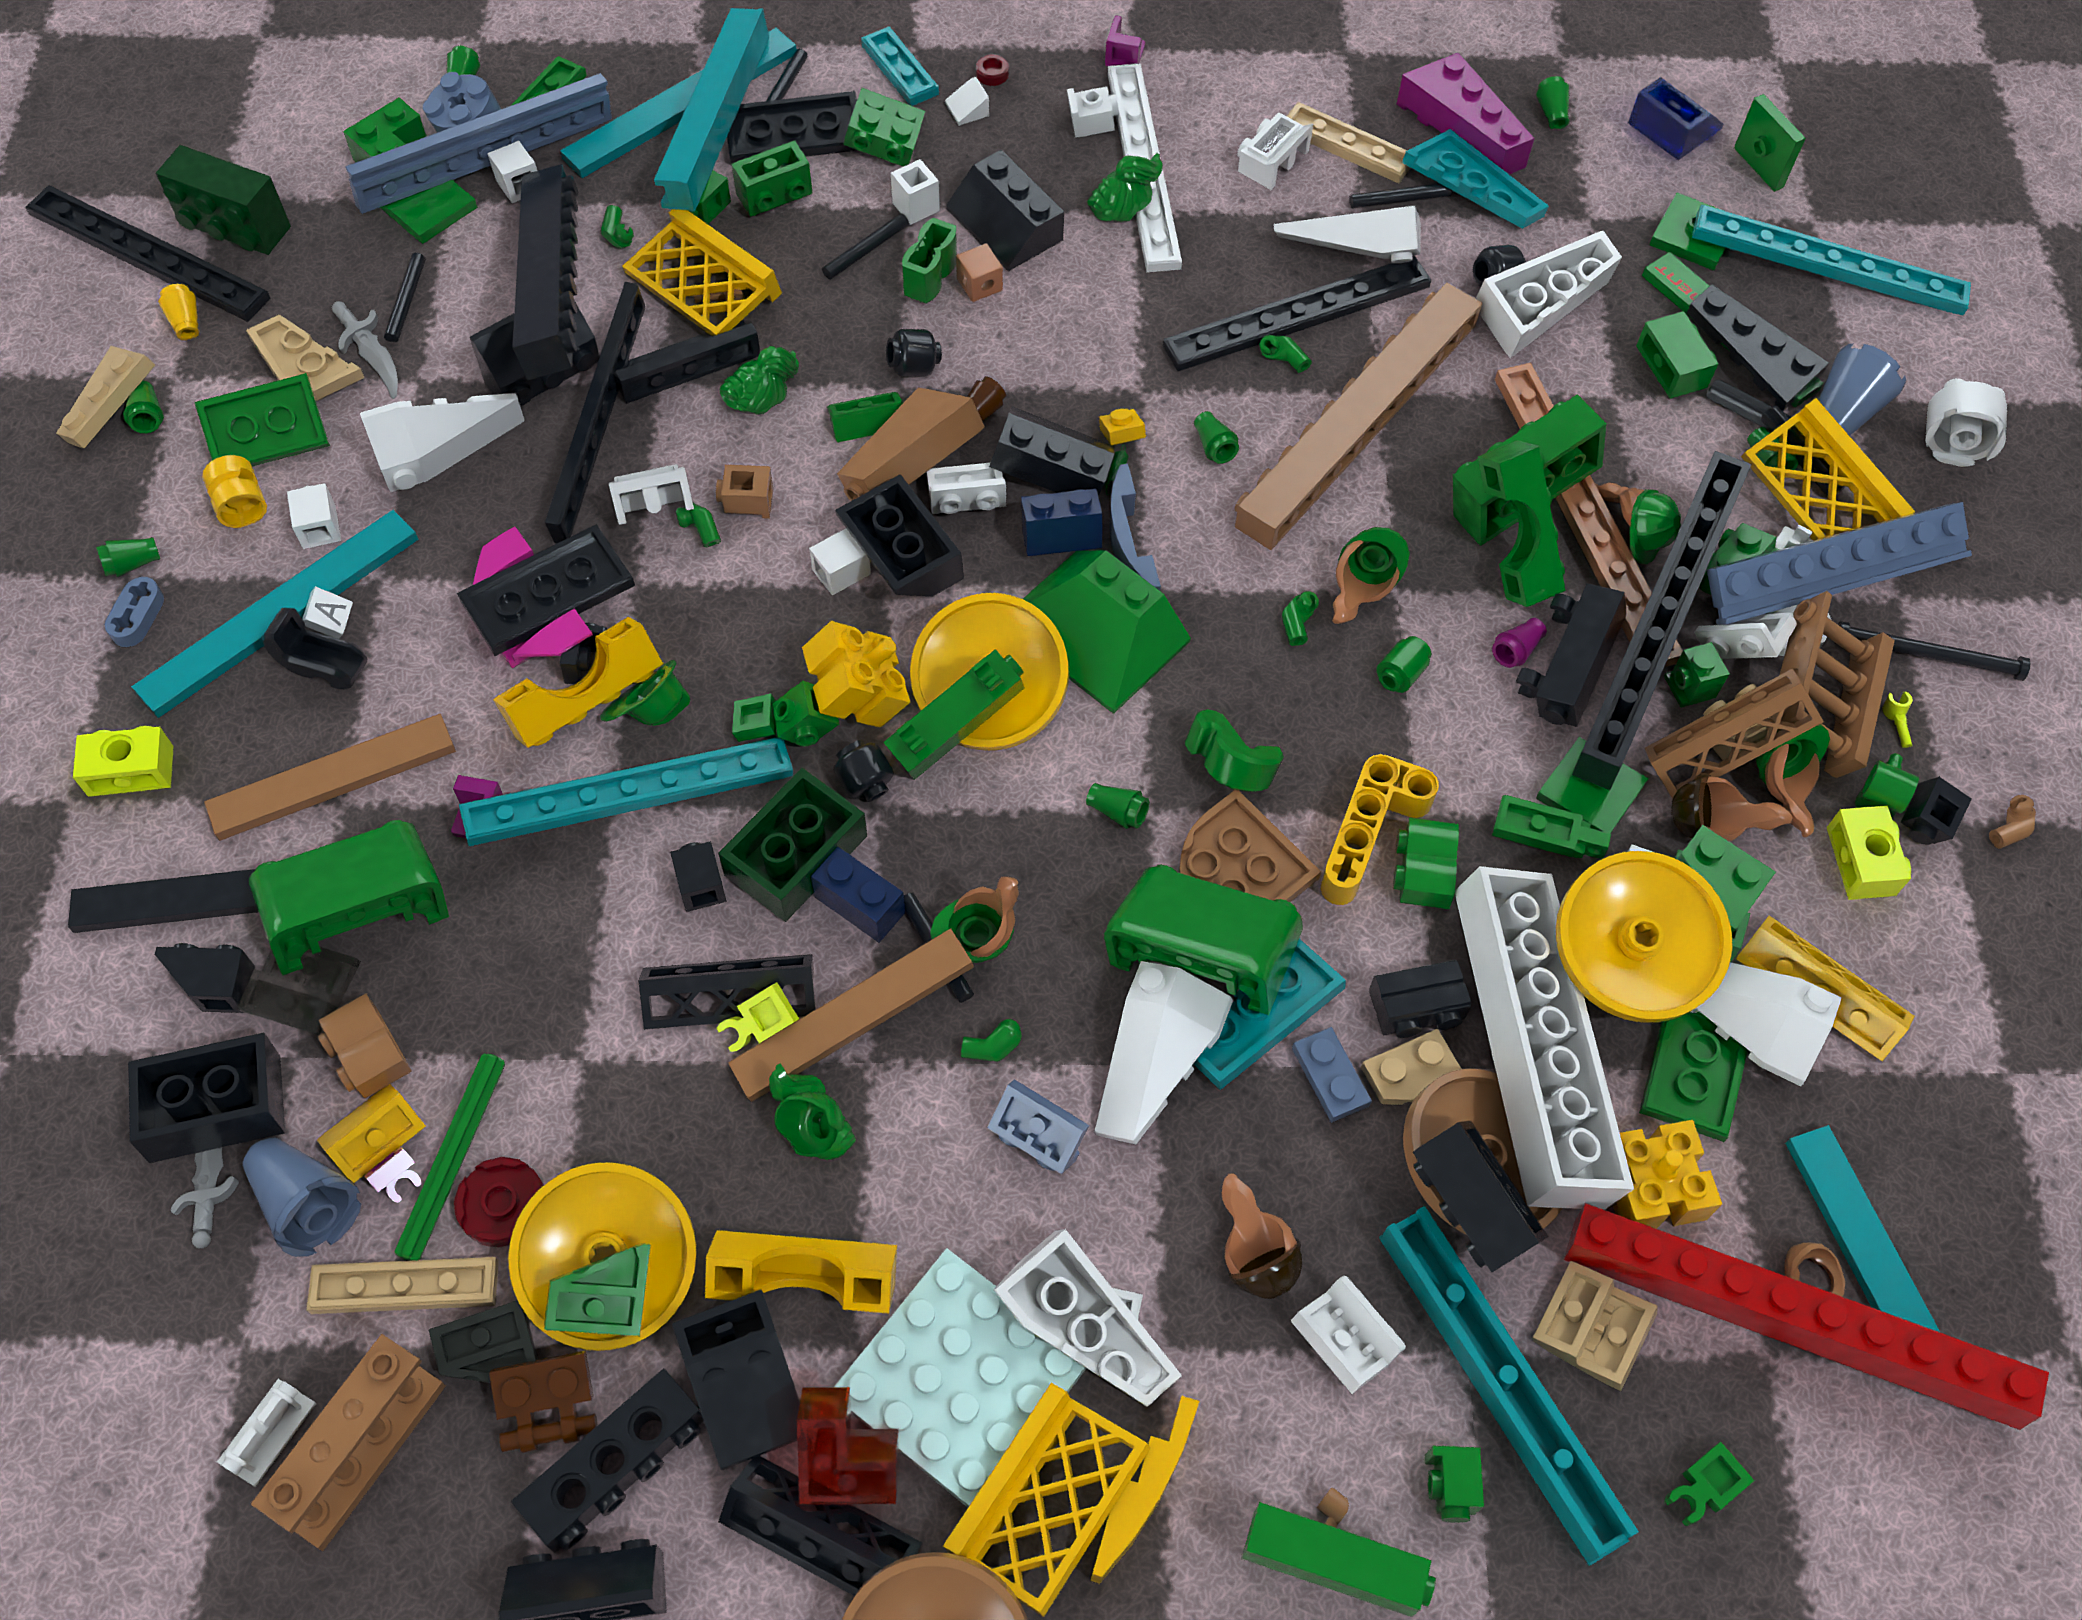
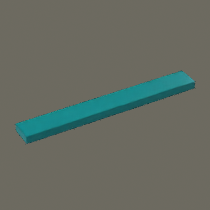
[560,28,797,178]
[1692,204,1971,315]
[131,510,419,718]
[459,737,793,846]

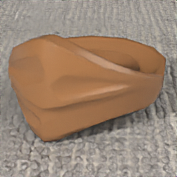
[1785,1242,1846,1297]

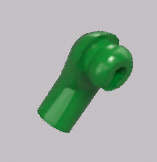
[600,205,634,248]
[1259,335,1312,373]
[675,503,721,548]

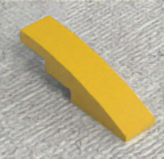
[1091,1395,1200,1584]

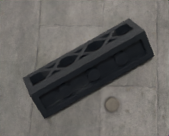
[615,320,760,404]
[638,954,816,1030]
[718,1456,923,1596]

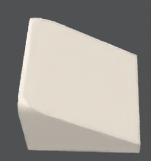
[945,77,989,126]

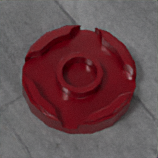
[454,1157,544,1248]

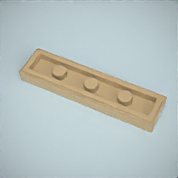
[1287,102,1411,183]
[307,1257,499,1314]

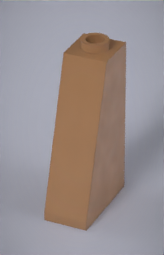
[837,387,985,501]

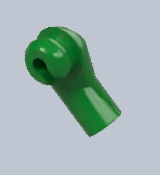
[1282,591,1319,646]
[961,1019,1022,1062]

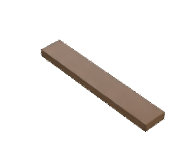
[204,713,456,841]
[728,928,974,1102]

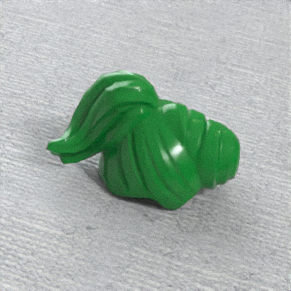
[1087,153,1163,222]
[719,346,799,415]
[769,1063,856,1160]

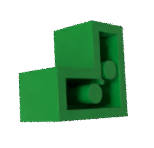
[343,97,427,163]

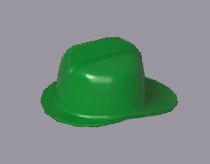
[600,660,690,726]

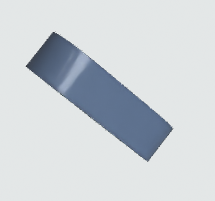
[104,577,164,647]

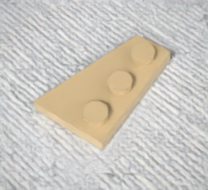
[246,314,365,401]

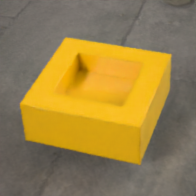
[1099,409,1146,446]

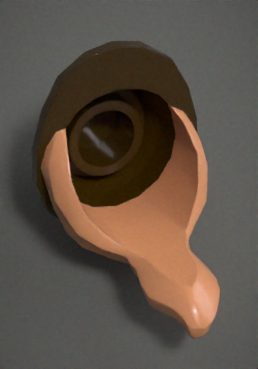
[1671,773,1793,841]
[1222,1173,1302,1299]

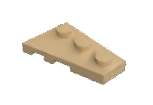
[56,346,155,448]

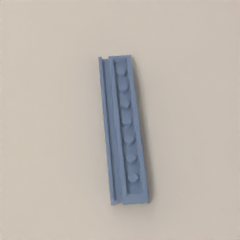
[345,73,612,214]
[1707,502,1972,625]

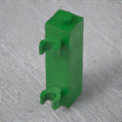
[883,649,1025,780]
[1241,1502,1436,1617]

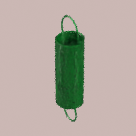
[1104,444,1129,495]

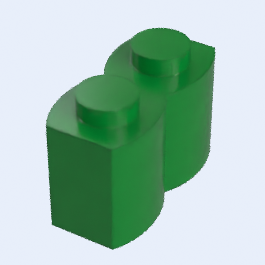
[902,218,957,304]
[1393,818,1459,909]

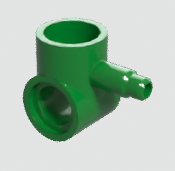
[1855,753,1919,818]

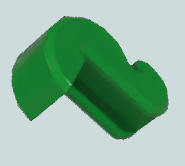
[1185,709,1284,792]

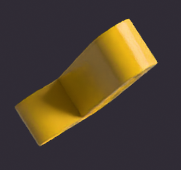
[1320,754,1439,905]

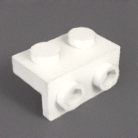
[927,463,1006,514]
[1695,613,1797,659]
[1291,1276,1406,1394]

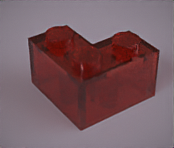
[797,1387,899,1504]

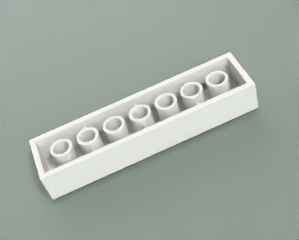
[1455,866,1634,1210]

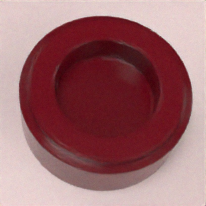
[976,54,1009,86]

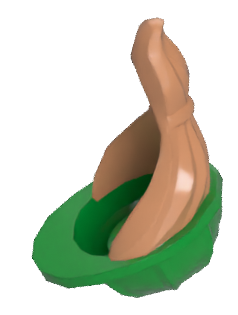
[1595,483,1682,565]
[1333,527,1410,624]
[1756,724,1830,838]
[930,877,1019,963]

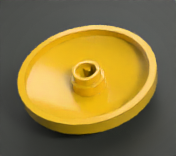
[910,593,1069,751]
[1556,851,1732,1023]
[508,1162,697,1351]

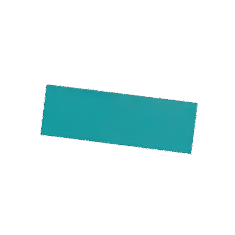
[861,26,939,106]

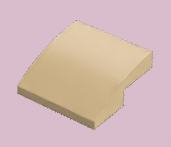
[1533,1261,1658,1391]

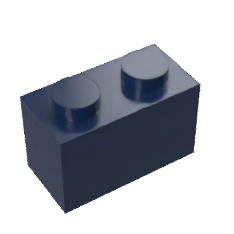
[1021,489,1102,556]
[811,847,905,943]

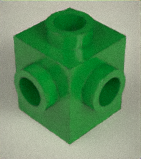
[772,681,839,747]

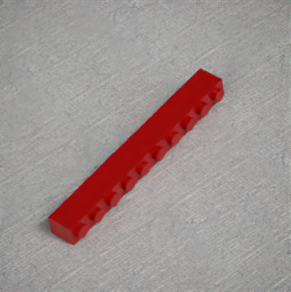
[1563,1203,2049,1430]

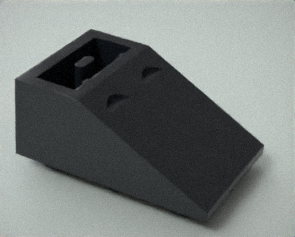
[672,1289,811,1471]

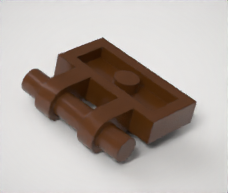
[489,1350,598,1453]

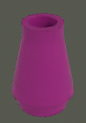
[1492,618,1547,668]

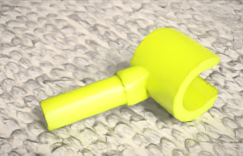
[1882,692,1913,748]

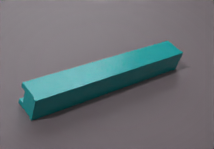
[654,8,769,212]
[1379,1206,1639,1566]

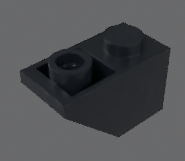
[155,943,255,1013]

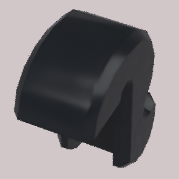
[262,607,368,690]

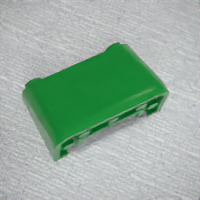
[249,820,449,976]
[1104,864,1303,1015]

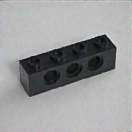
[511,1368,704,1553]

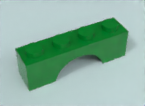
[1478,440,1566,607]

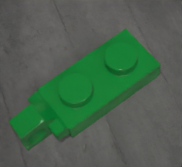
[1492,795,1611,859]

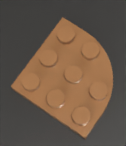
[1179,790,1321,902]

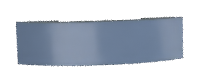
[1109,464,1161,591]

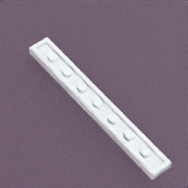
[1108,64,1182,272]

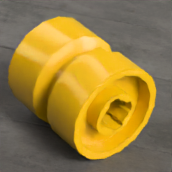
[202,455,267,528]

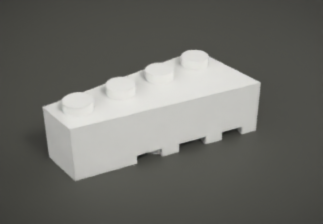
[1476,231,1622,358]

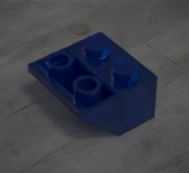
[1628,77,1724,160]

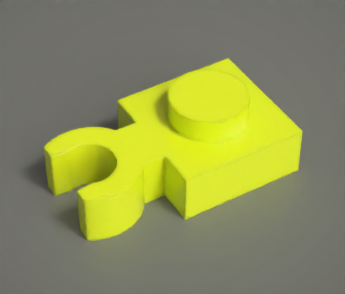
[717,983,799,1052]

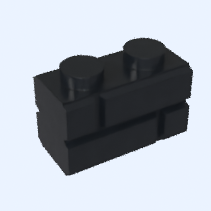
[1369,960,1471,1038]

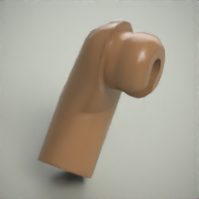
[1989,795,2036,849]

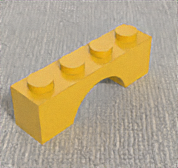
[493,617,663,748]
[705,1230,897,1313]

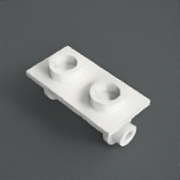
[217,1379,316,1487]

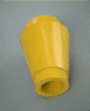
[158,284,199,340]

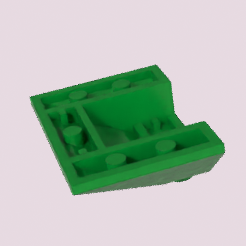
[1023,550,1191,714]

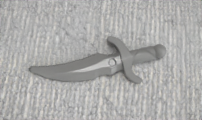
[332,301,398,399]
[171,1147,239,1249]

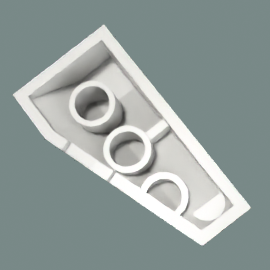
[1274,206,1421,263]
[360,393,525,492]
[1095,961,1233,1144]
[1690,962,1842,1086]
[994,1229,1182,1407]

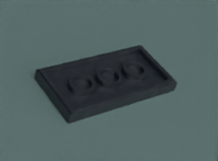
[727,91,859,166]
[457,524,635,656]

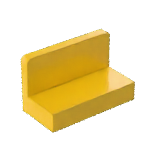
[317,1084,426,1183]

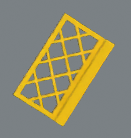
[622,209,782,336]
[1741,398,1915,540]
[943,1382,1150,1617]

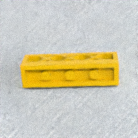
[1736,915,1915,1061]

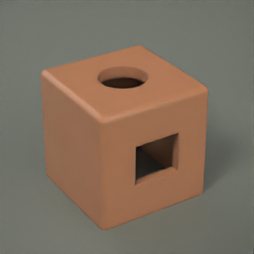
[956,243,1003,302]

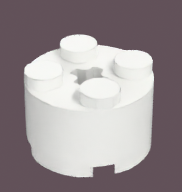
[1925,379,2007,467]

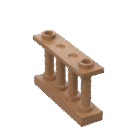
[1766,591,1895,778]
[251,1334,446,1551]

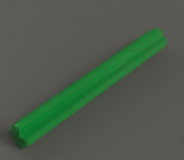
[395,1054,505,1261]

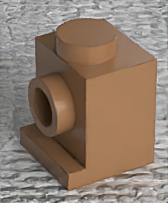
[716,464,774,519]

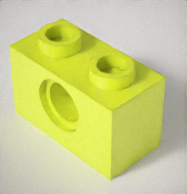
[73,726,174,797]
[1826,806,1911,900]

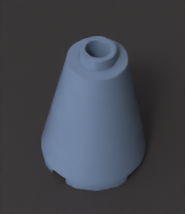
[1819,343,1906,436]
[243,1138,361,1257]

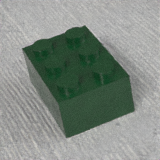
[156,145,291,255]
[718,768,867,922]

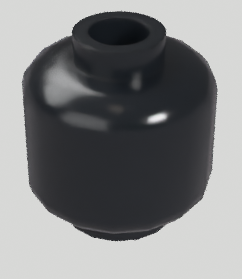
[1473,244,1526,287]
[886,329,942,377]
[833,739,894,802]

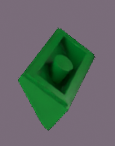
[827,391,903,442]

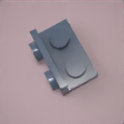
[987,1079,1090,1174]

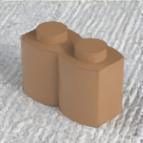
[318,993,412,1099]

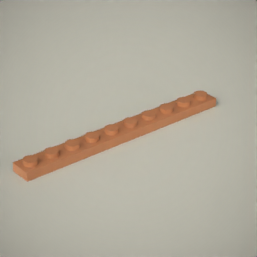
[1495,362,1683,667]

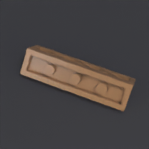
[1645,669,1824,799]

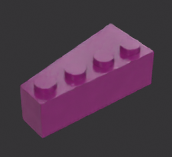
[1396,53,1534,175]

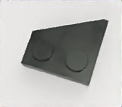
[428,1300,538,1383]

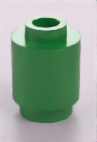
[1376,636,1432,693]

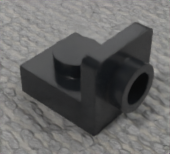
[560,623,607,684]

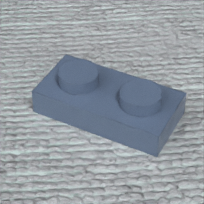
[1292,1027,1372,1123]

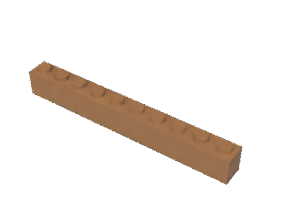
[1235,282,1482,550]

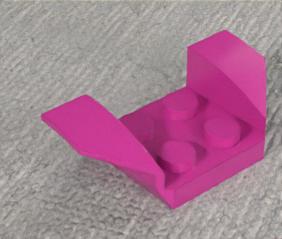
[473,526,593,668]

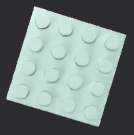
[830,1248,1087,1507]

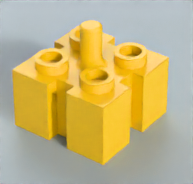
[802,621,910,727]
[1613,1120,1722,1229]

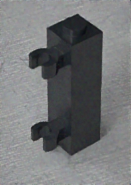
[1516,583,1627,727]

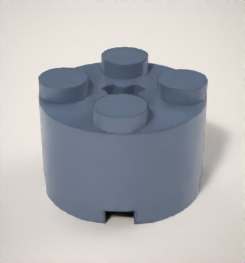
[423,72,501,133]

